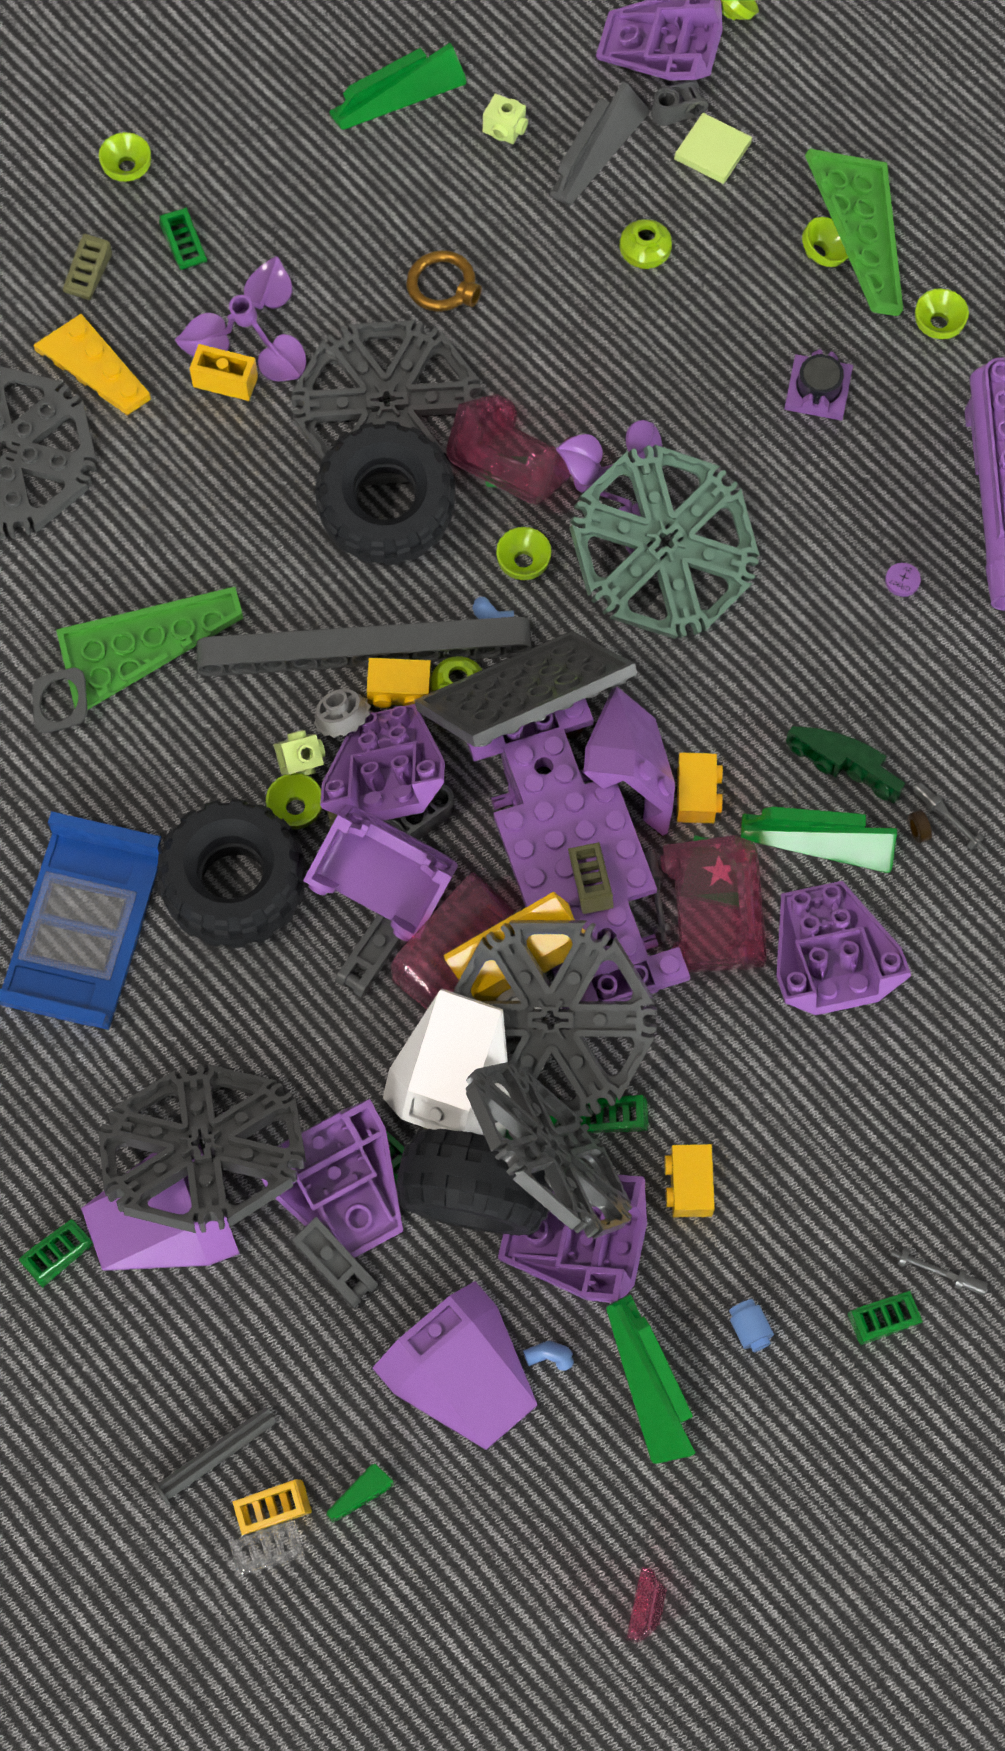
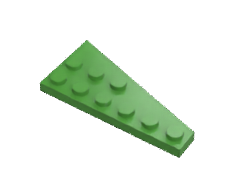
[805,149,903,316]
[56,587,243,709]

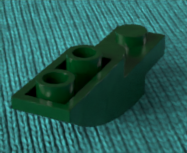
[786,726,906,804]

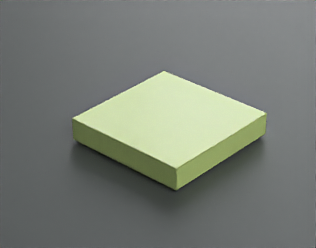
[674,113,752,184]

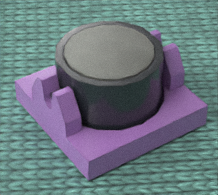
[784,349,853,421]

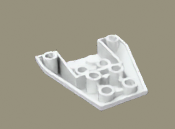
[383,989,511,1137]

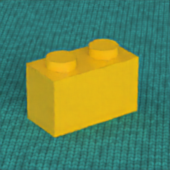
[189,344,258,401]
[366,658,431,708]
[677,753,723,823]
[664,1144,715,1217]

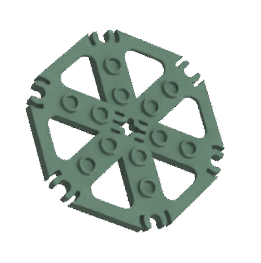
[569,445,760,639]

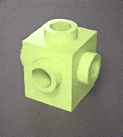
[483,93,528,144]
[273,730,325,775]

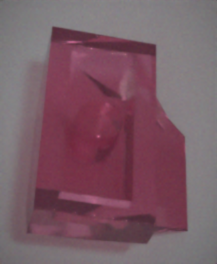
[626,1567,667,1643]

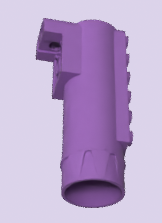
[965,357,1005,611]

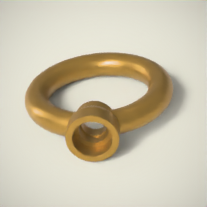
[406,250,482,312]

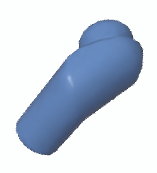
[472,597,514,619]
[523,1341,574,1371]

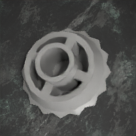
[314,689,371,738]

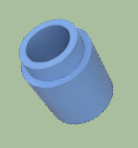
[729,1299,774,1352]

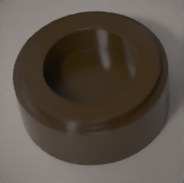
[908,810,932,843]

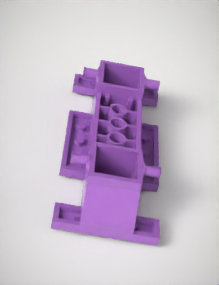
[467,698,690,1009]

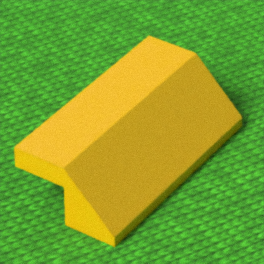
[443,892,586,1001]

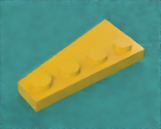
[33,314,151,415]

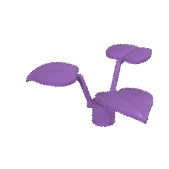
[175,256,307,382]
[556,420,662,554]

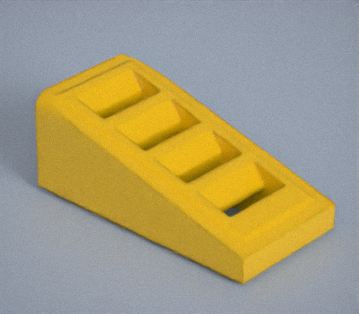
[232,1479,312,1535]

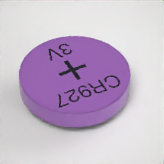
[885,563,921,597]

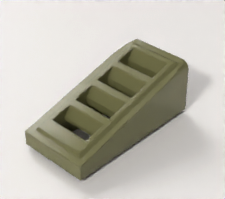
[63,234,112,300]
[568,842,614,914]

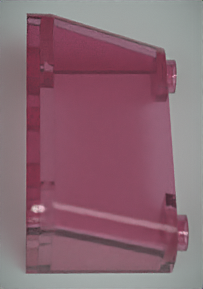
[446,394,577,504]
[661,835,766,973]
[391,872,516,1009]

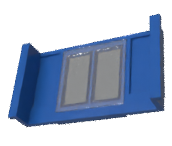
[0,811,162,1030]

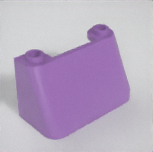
[303,805,458,942]

